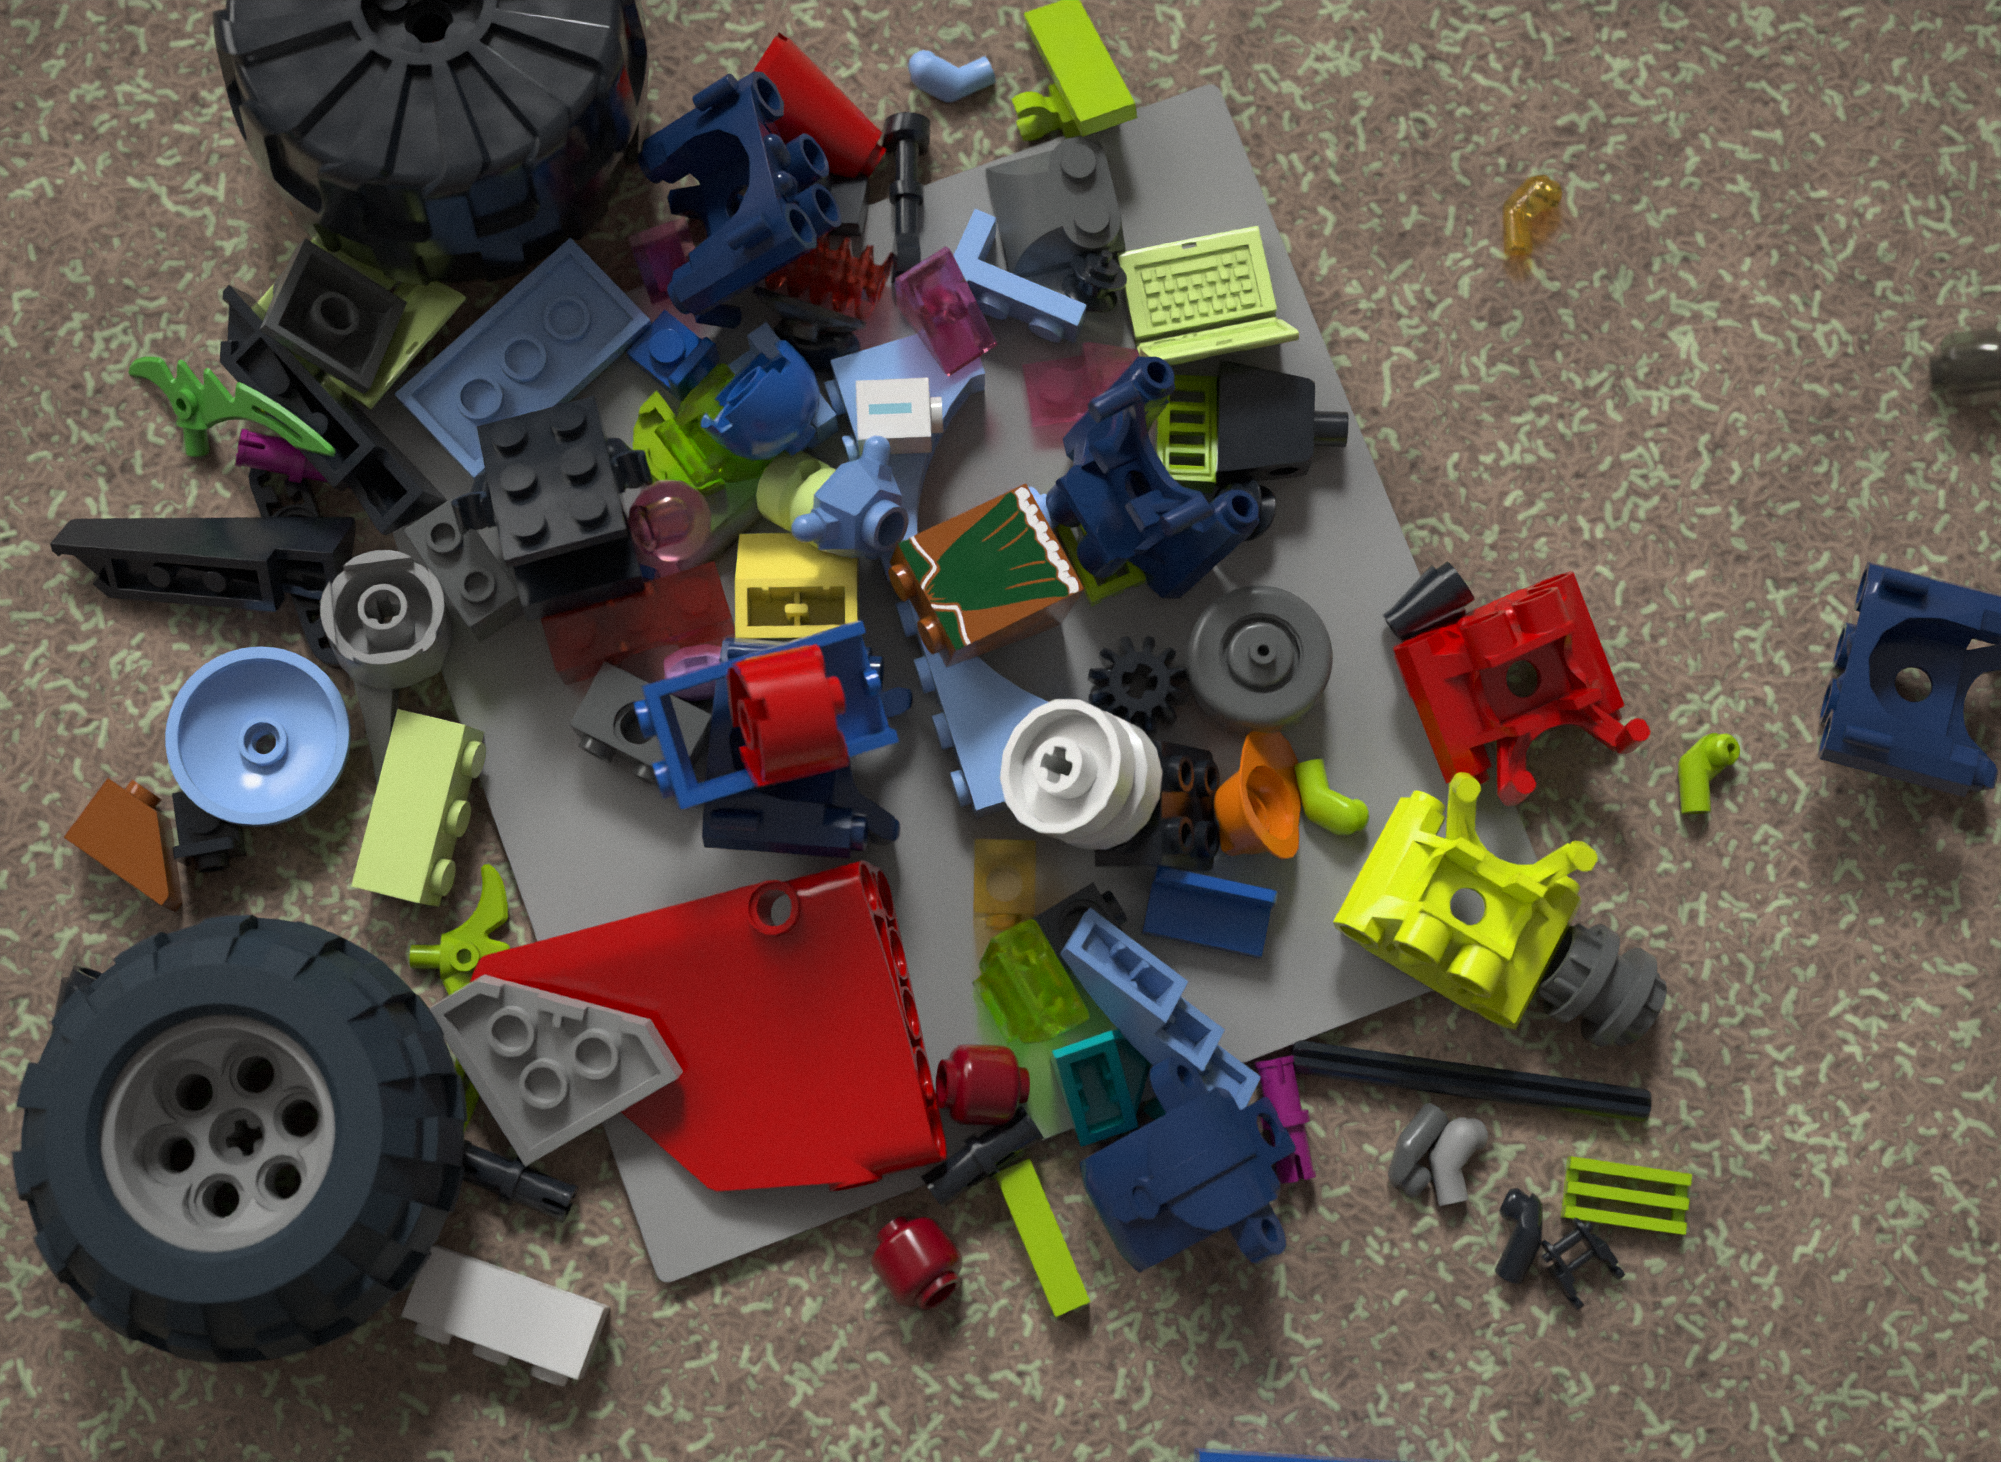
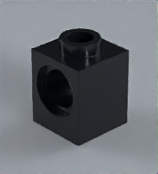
[1029,882,1127,978]

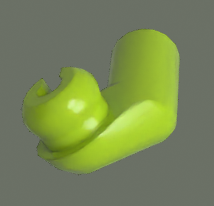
[1678,733,1740,815]
[1294,759,1369,835]

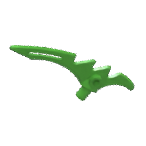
[128,356,335,457]

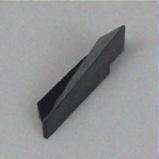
[220,285,447,535]
[50,517,356,612]

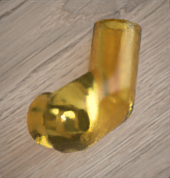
[1502,174,1563,255]

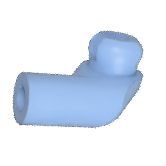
[908,50,996,103]

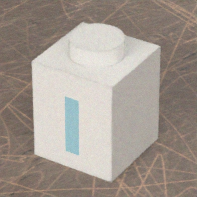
[856,378,943,456]

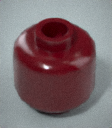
[935,1044,1030,1125]
[871,1216,962,1311]

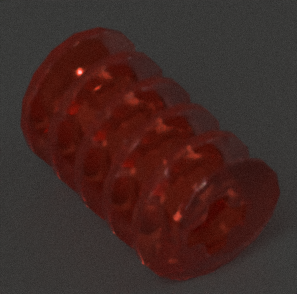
[765,232,894,320]

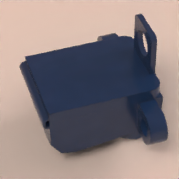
[1079,1054,1296,1273]

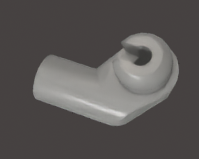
[1428,1117,1488,1206]

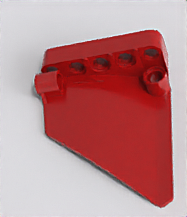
[470,860,947,1192]

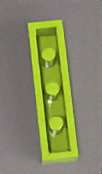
[996,1158,1091,1317]

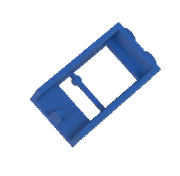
[633,621,899,810]

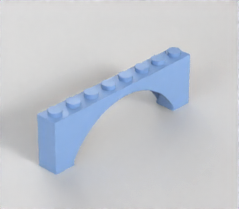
[824,319,1049,819]

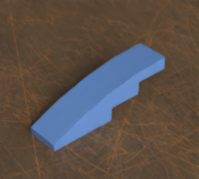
[1061,908,1261,1110]

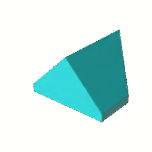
[1050,1029,1151,1147]

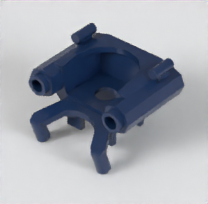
[638,71,842,329]
[1046,356,1260,599]
[1818,562,2001,797]
[702,637,913,859]

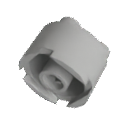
[320,550,452,689]

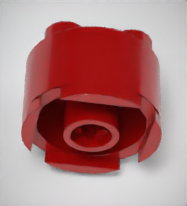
[727,644,849,786]

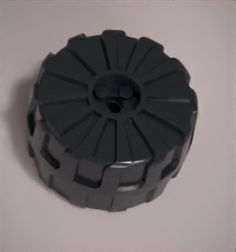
[213,0,649,286]

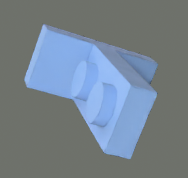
[927,209,1087,343]

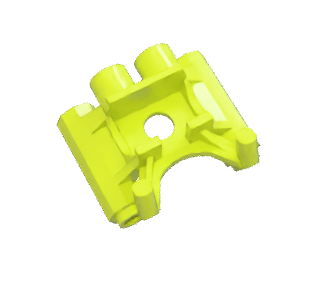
[1333,772,1598,1030]

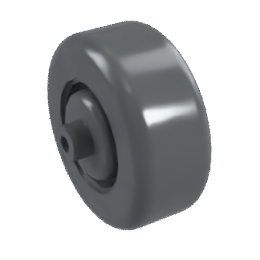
[1185,585,1333,734]

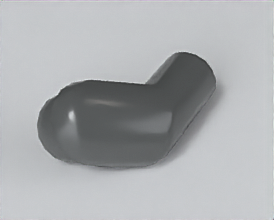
[1388,1103,1449,1197]

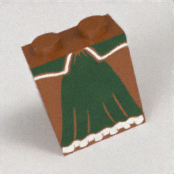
[888,483,1084,668]

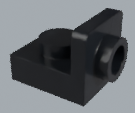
[172,791,246,873]

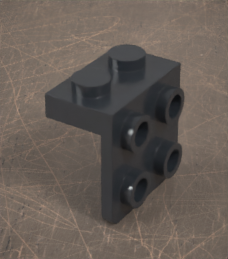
[1095,741,1220,871]

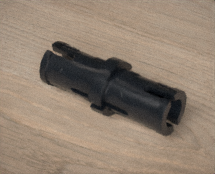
[921,1106,1044,1209]
[462,1140,579,1223]

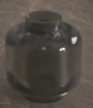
[1928,328,2001,408]

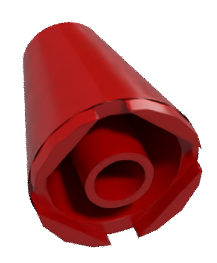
[753,32,887,179]

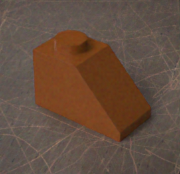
[63,778,183,912]

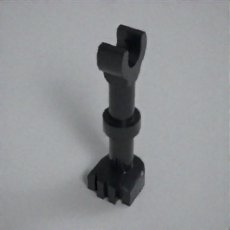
[881,112,931,285]

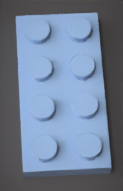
[395,238,651,480]

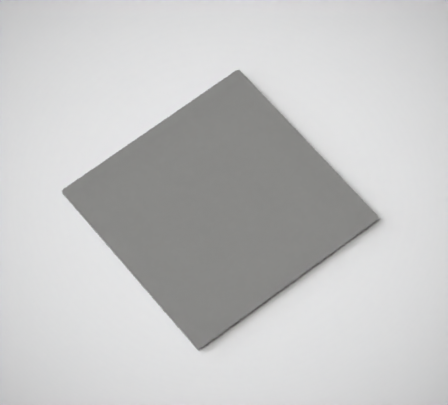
[349,84,1538,1282]

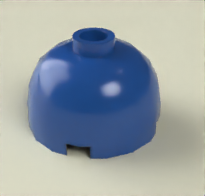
[701,340,820,461]

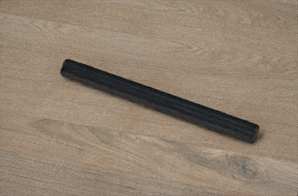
[1291,1040,1652,1122]

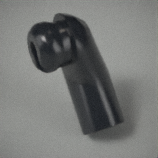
[773,316,860,373]

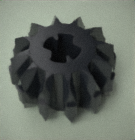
[1087,636,1189,738]

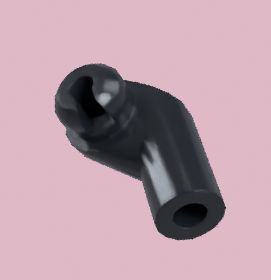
[1495,1188,1543,1284]

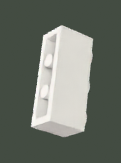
[401,1245,610,1387]

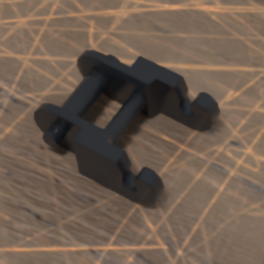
[1542,1217,1625,1311]

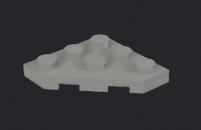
[429,975,683,1166]

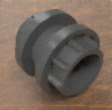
[1537,924,1667,1047]

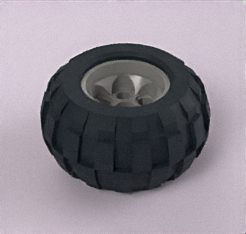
[12,915,468,1363]

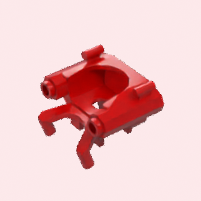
[1393,571,1650,806]

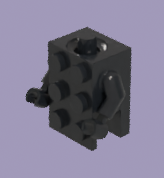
[451,396,654,622]

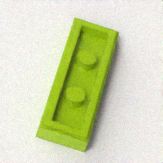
[1023,0,1137,137]

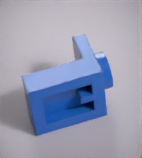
[626,309,720,403]

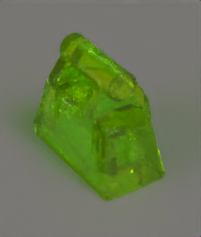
[654,363,785,488]
[972,919,1090,1045]

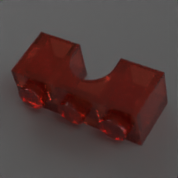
[540,561,735,685]

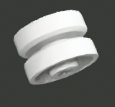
[1000,699,1162,850]

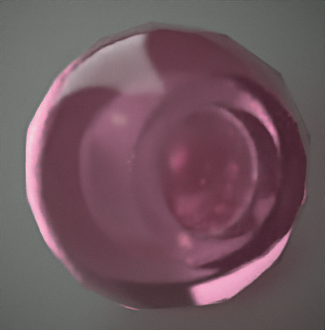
[628,479,712,562]

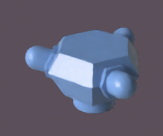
[791,435,909,560]

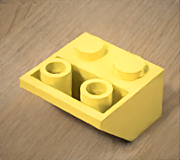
[735,533,860,642]

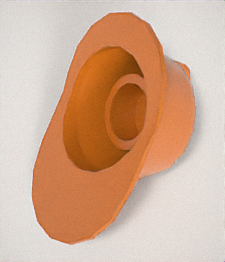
[1214,730,1301,860]

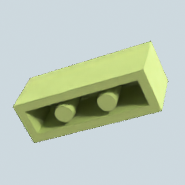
[351,709,486,907]

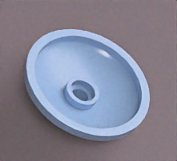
[165,647,351,827]

